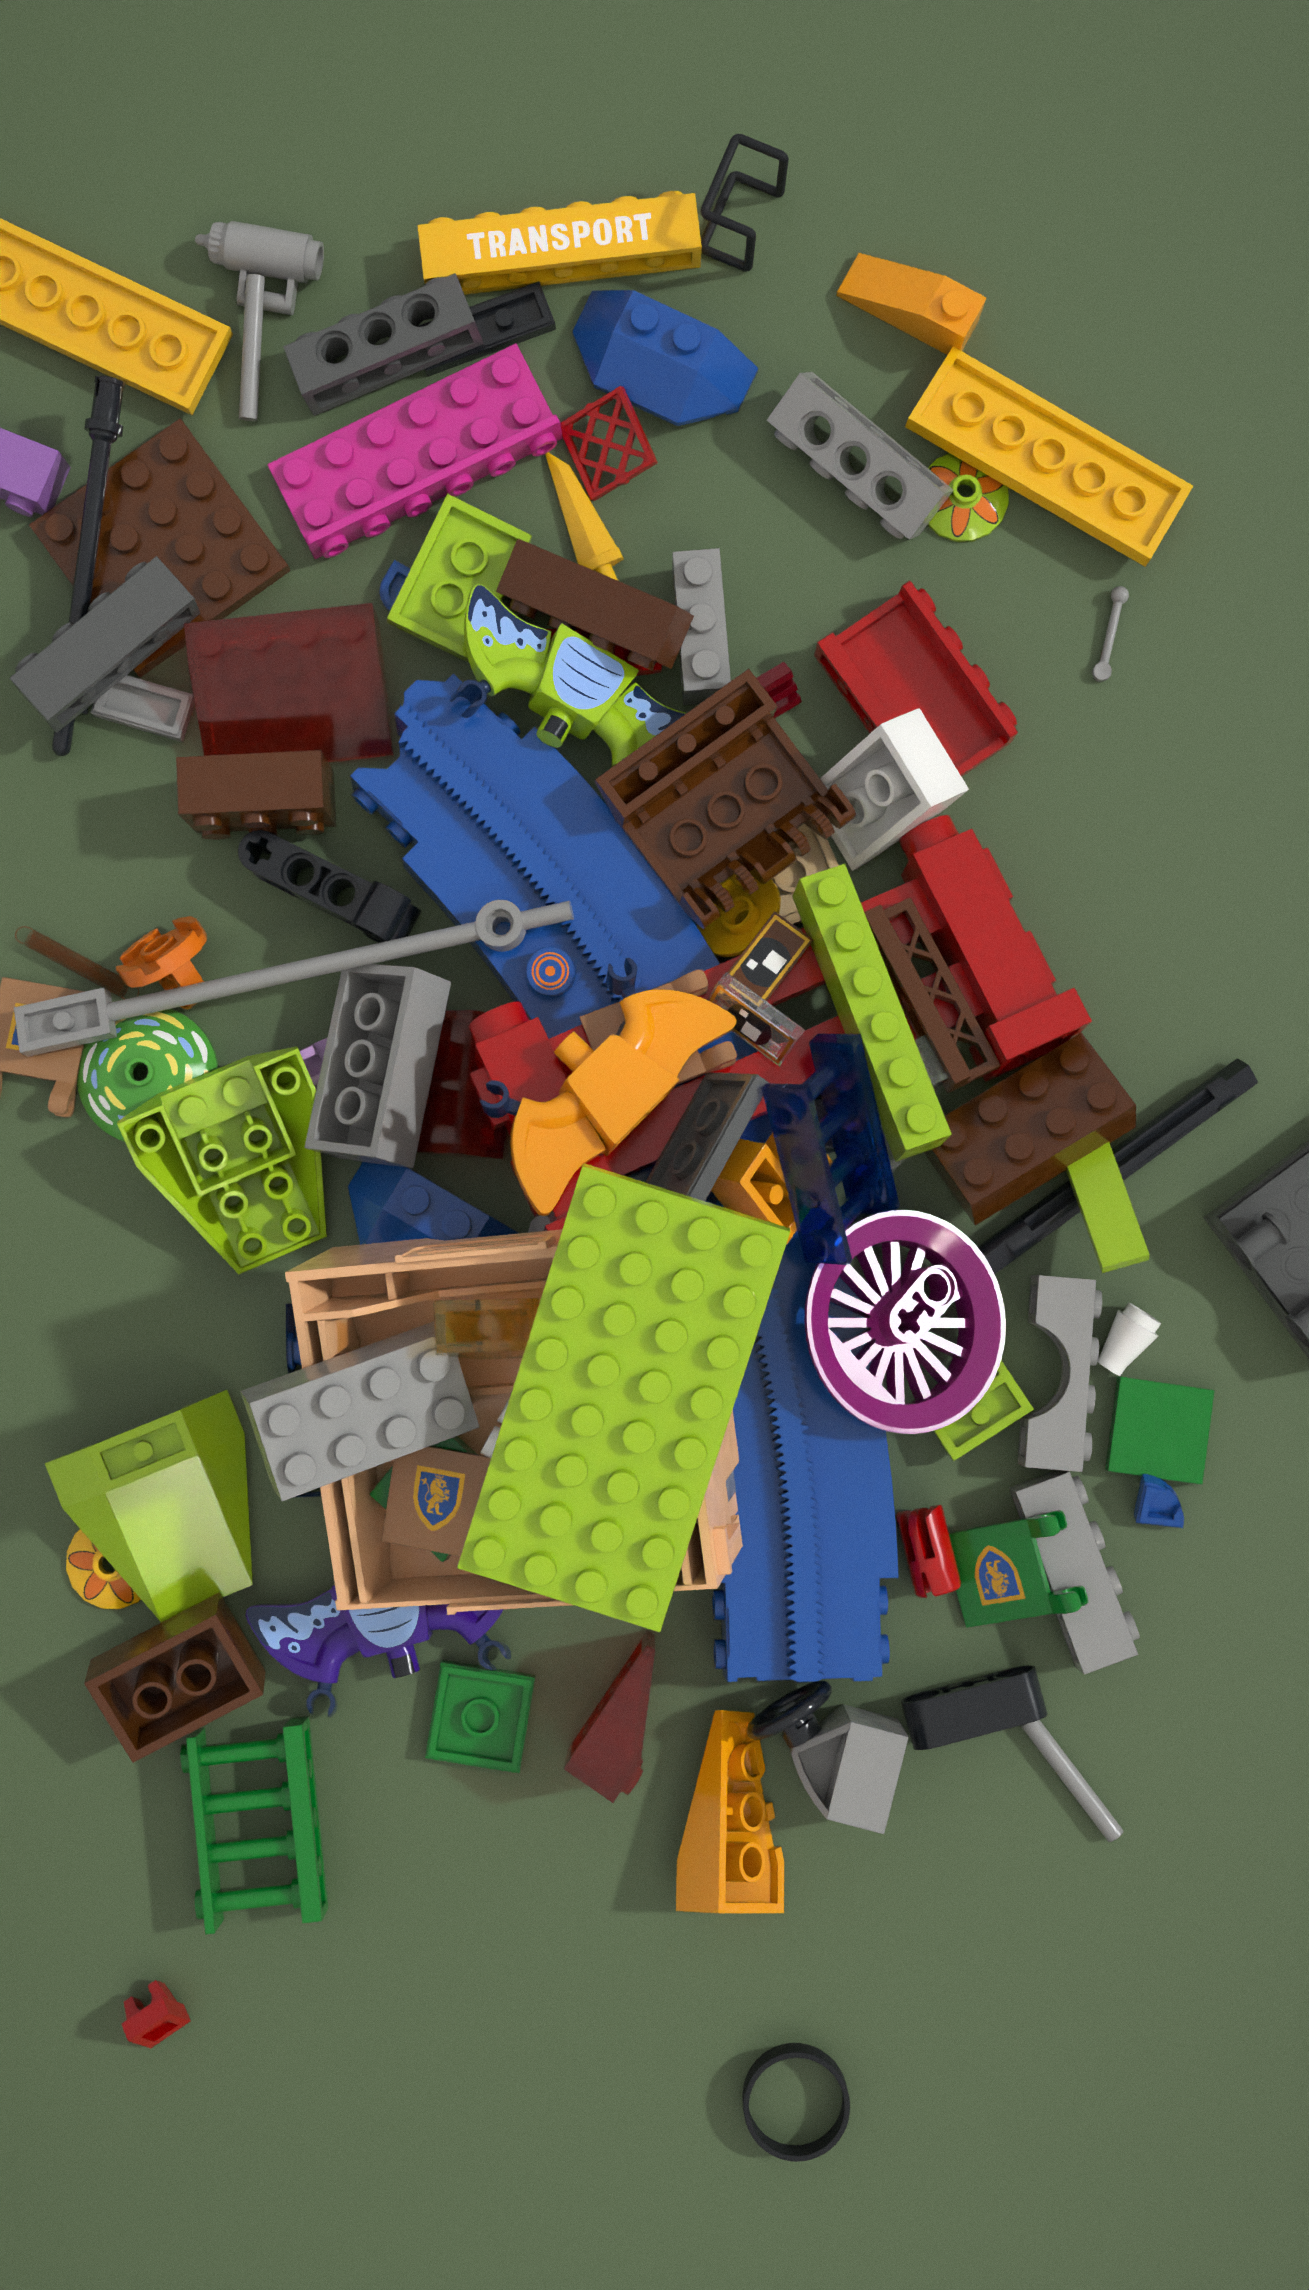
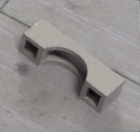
[1017,1275,1102,1472]

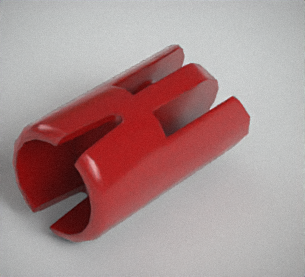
[895,1505,961,1598]

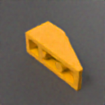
[836,253,986,355]

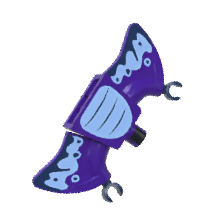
[245,1584,511,1717]

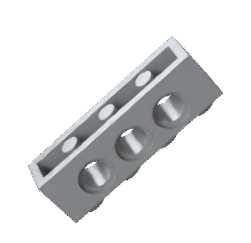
[767,372,954,540]

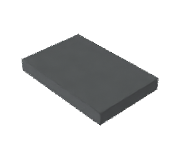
[645,1072,770,1201]

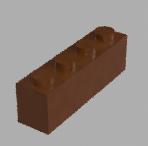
[496,539,694,671]

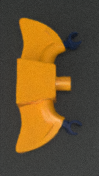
[480,958,736,1216]

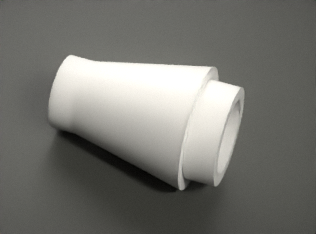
[1098,1303,1161,1376]

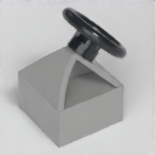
[746,1681,908,1834]

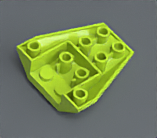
[117,1046,327,1274]
[45,1389,253,1622]

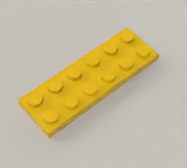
[0,218,233,415]
[905,346,1193,567]

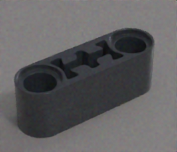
[901,1665,1048,1750]

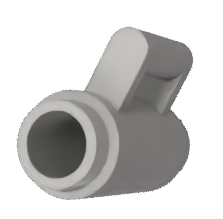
[195,221,324,315]

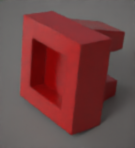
[121,1980,191,2049]

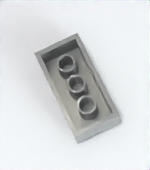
[304,964,451,1168]
[240,1321,479,1501]

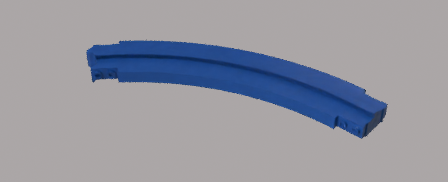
[350,674,899,1682]

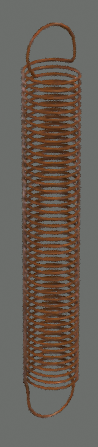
[15,926,139,999]

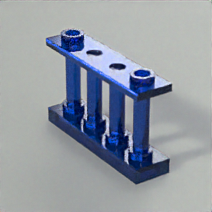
[762,1034,900,1265]

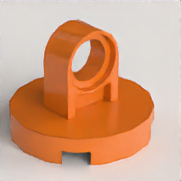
[115,916,207,1010]

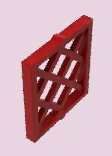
[561,386,658,501]

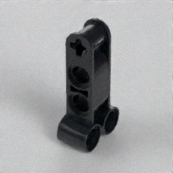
[238,830,422,943]

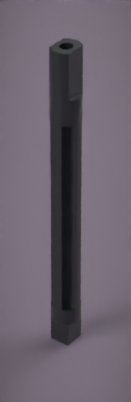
[977,1058,1258,1275]

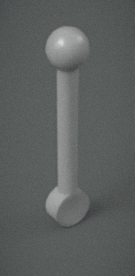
[1092,586,1129,682]

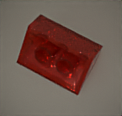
[416,1010,506,1159]

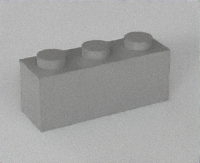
[672,548,731,705]

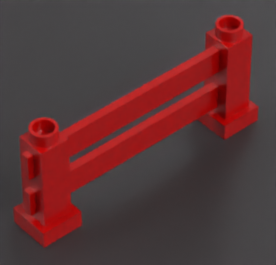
[468,815,1092,1231]

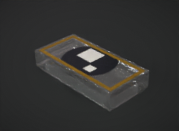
[707,972,805,1067]

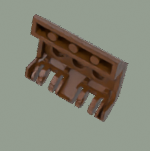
[595,669,856,929]

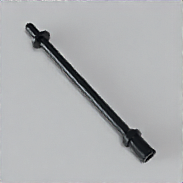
[52,376,126,756]

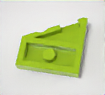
[933,1360,1034,1462]

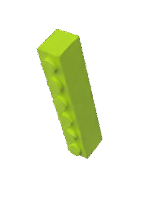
[792,864,952,1162]

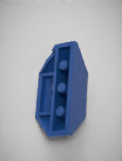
[572,290,758,426]
[348,1162,519,1245]

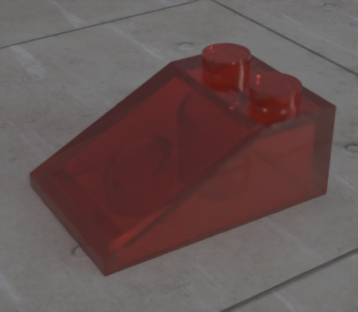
[564,1630,655,1803]

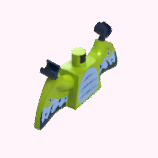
[450,584,686,767]

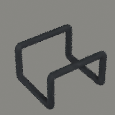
[700,134,789,271]

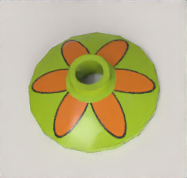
[927,453,1009,542]

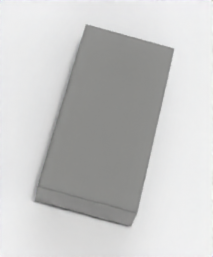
[90,675,196,742]

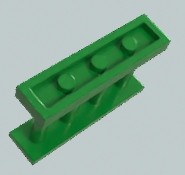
[180,1716,328,1935]

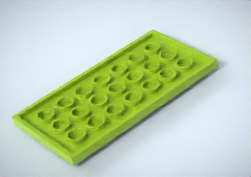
[457,1163,790,1632]

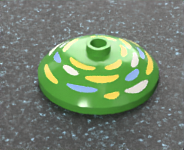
[77,1009,219,1142]

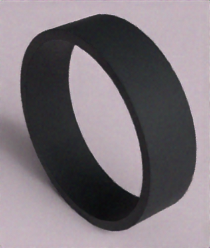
[742,2043,850,2162]

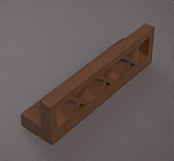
[864,898,1001,1094]

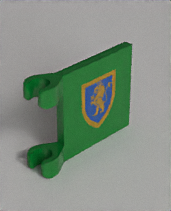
[949,1510,1088,1628]

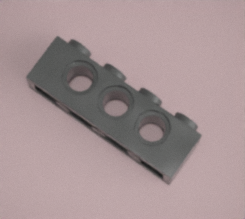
[283,273,484,416]

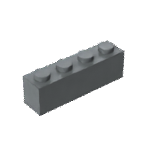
[10,556,200,733]

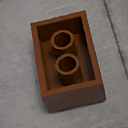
[176,750,336,840]
[84,1593,265,1763]

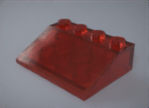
[184,603,393,762]

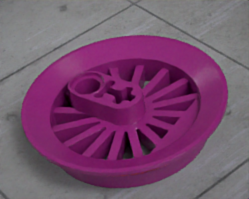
[804,1210,1006,1434]

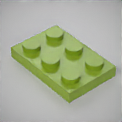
[387,494,532,663]

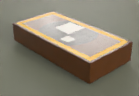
[716,911,813,1014]

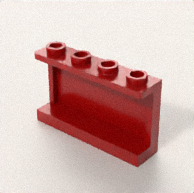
[814,580,1018,777]

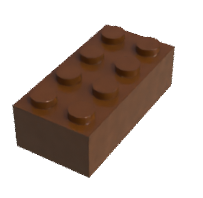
[924,1032,1136,1226]

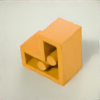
[711,1130,838,1244]

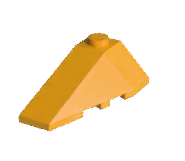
[676,1710,784,1913]

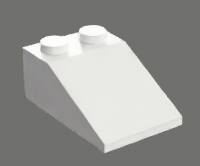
[820,708,969,871]

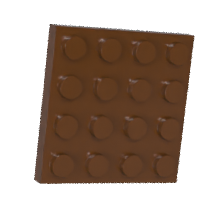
[29,418,291,678]

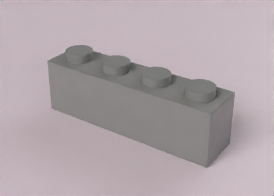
[1009,1470,1140,1675]

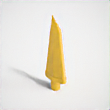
[545,452,624,581]

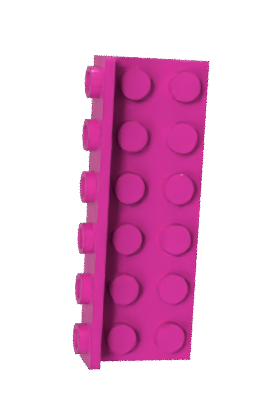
[267,343,562,559]

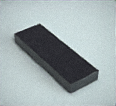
[418,281,556,377]

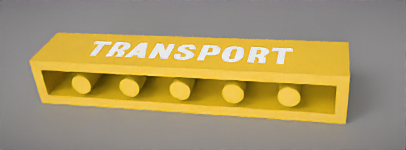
[417,191,702,295]

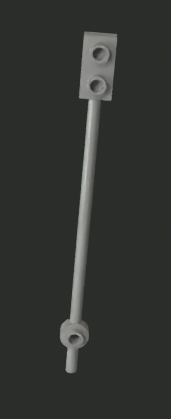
[14,900,574,1057]

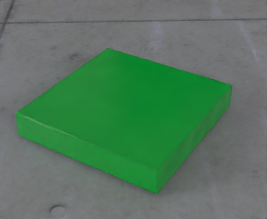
[1105,1376,1215,1485]
[425,1660,536,1773]

